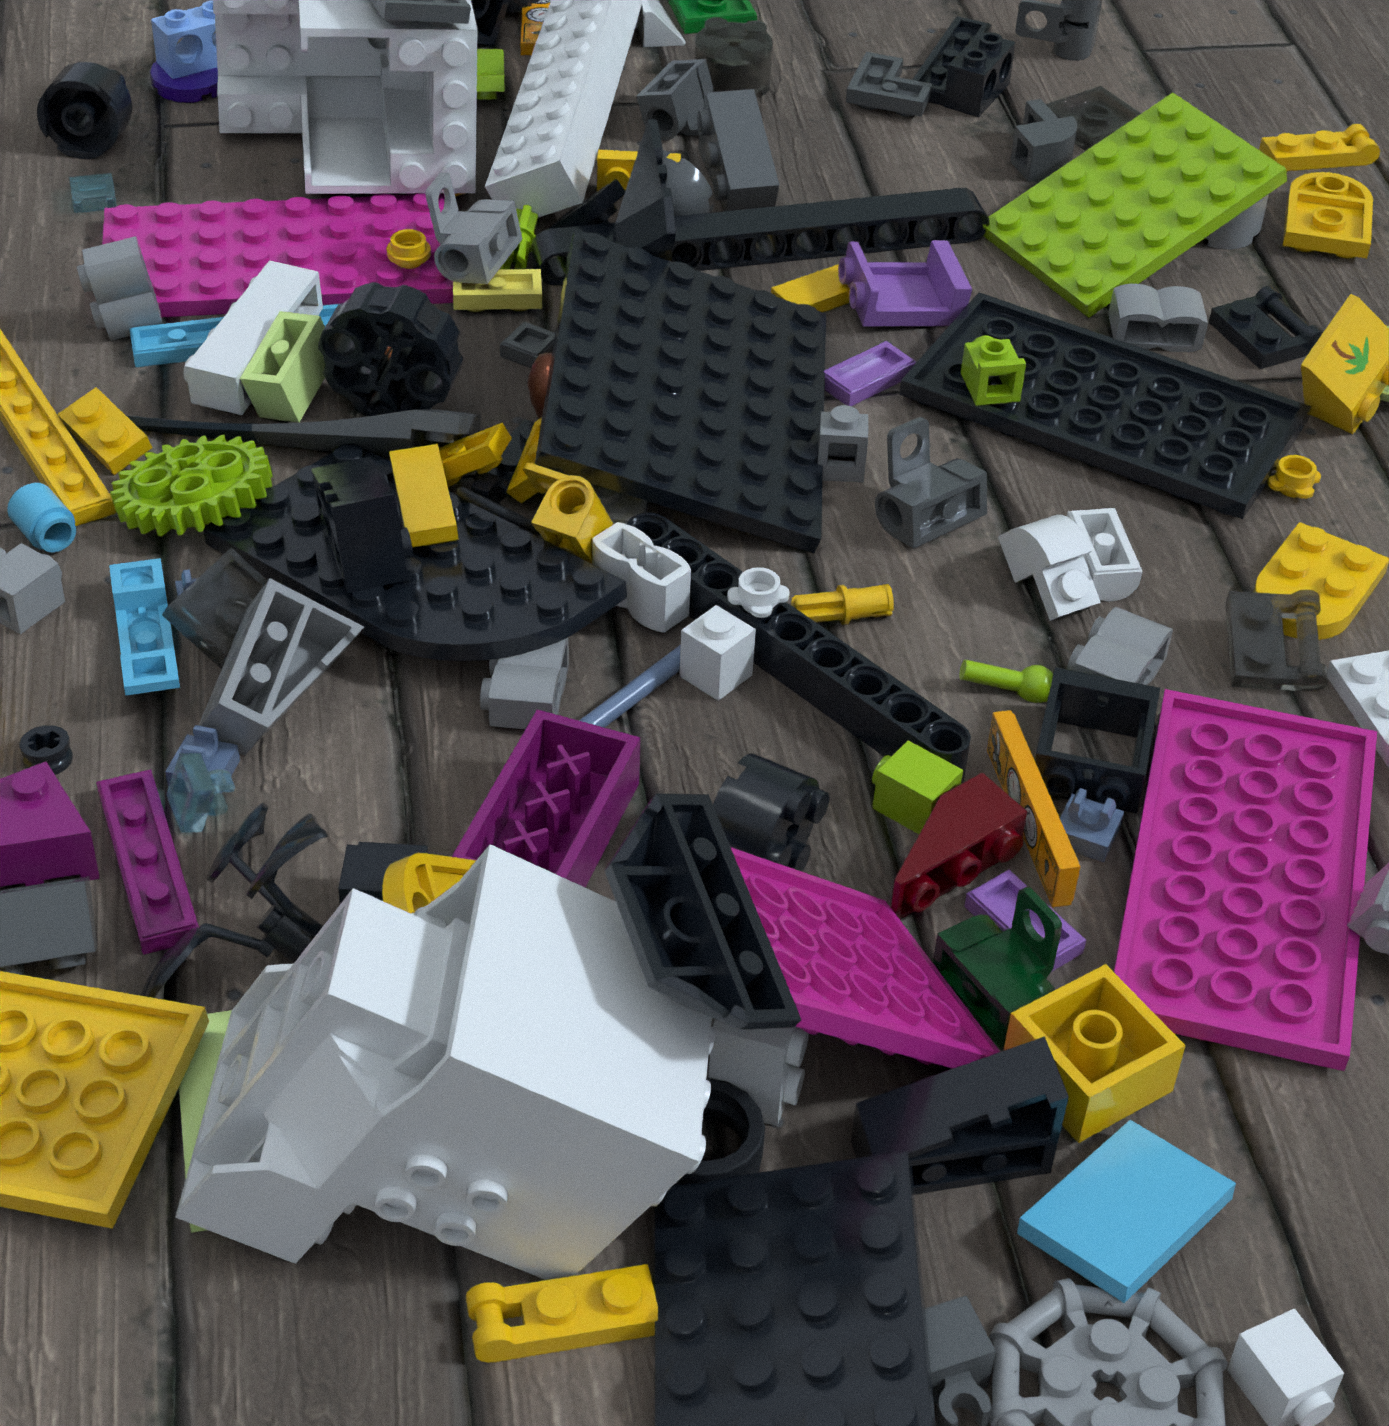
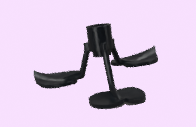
[141,802,328,998]

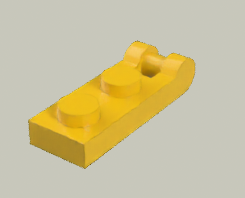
[1259,124,1380,171]
[465,1264,658,1363]

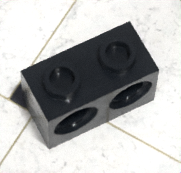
[943,32,1016,117]

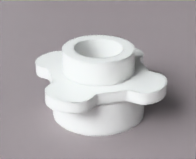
[727,568,790,618]

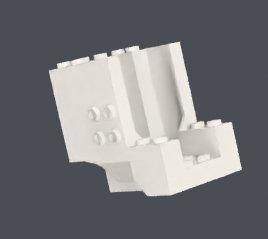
[213,0,477,194]
[175,844,716,1280]

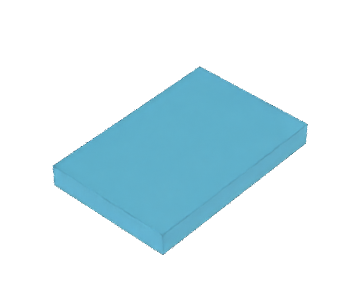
[1017,1120,1236,1303]

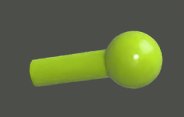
[959,659,1053,703]

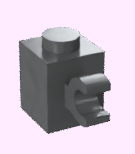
[925,1295,996,1426]

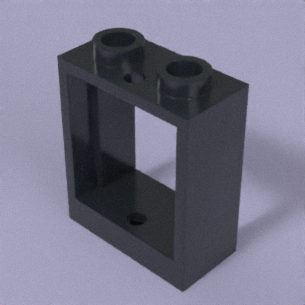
[1035,667,1160,813]

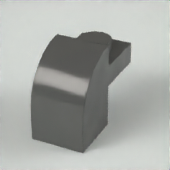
[1010,99,1077,182]

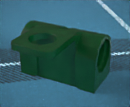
[933,886,1062,1051]

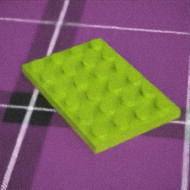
[983,93,1287,318]

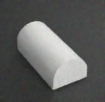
[1067,508,1142,601]

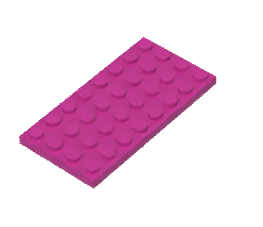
[102,193,453,317]
[1113,689,1377,1071]

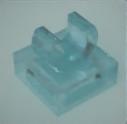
[166,753,235,833]

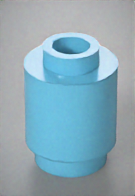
[7,483,76,552]

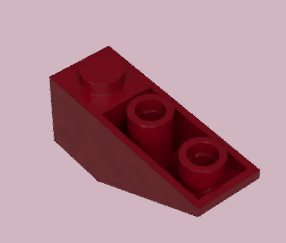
[891,773,1028,920]

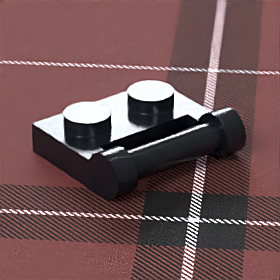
[1209,286,1324,370]

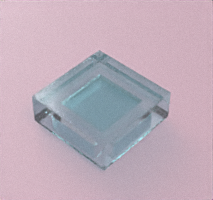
[69,173,117,213]

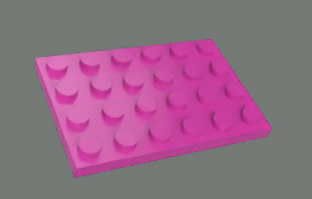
[731,848,1000,1069]

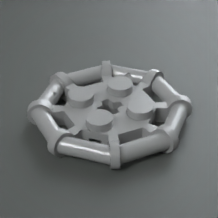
[989,1278,1228,1426]

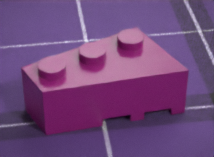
[0,761,100,887]

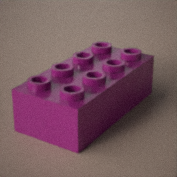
[452,709,641,887]

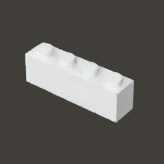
[184,260,323,415]

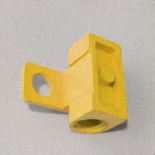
[523,462,614,564]

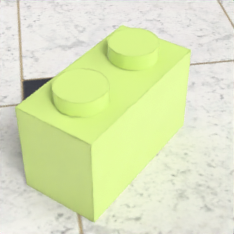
[240,311,325,423]

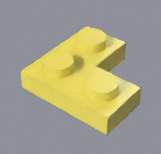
[453,269,542,312]

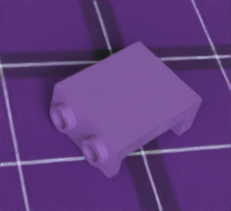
[838,240,972,326]

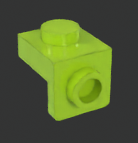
[477,49,505,99]

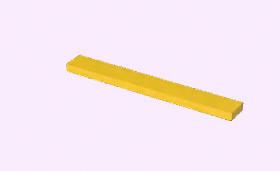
[0,329,116,526]

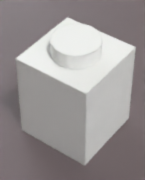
[679,605,756,701]
[1227,1308,1344,1426]

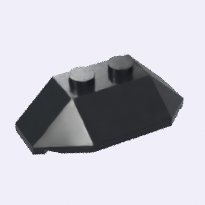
[605,793,802,1030]

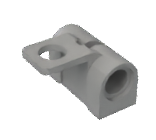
[426,172,522,284]

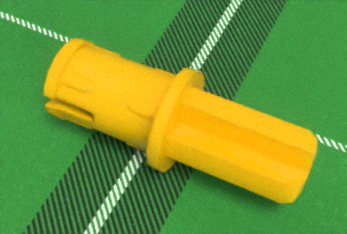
[791,584,894,625]

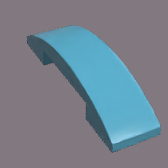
[109,558,180,696]

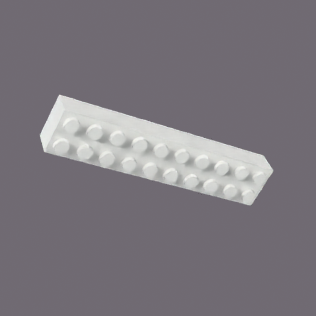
[485,0,643,218]

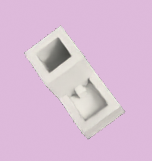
[998,515,1101,621]

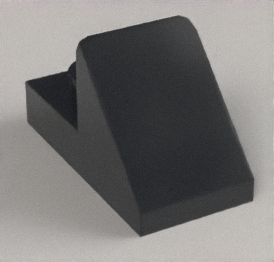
[546,179,625,230]

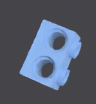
[151,0,217,79]

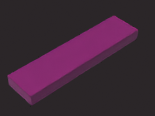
[96,769,199,955]

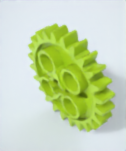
[110,435,273,536]

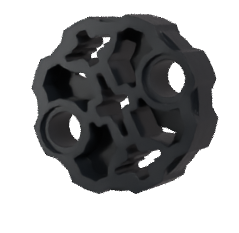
[318,282,464,416]

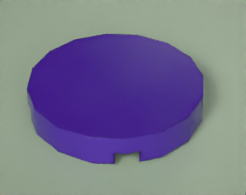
[150,62,218,103]

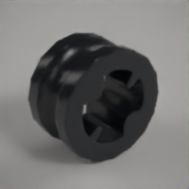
[19,725,73,775]

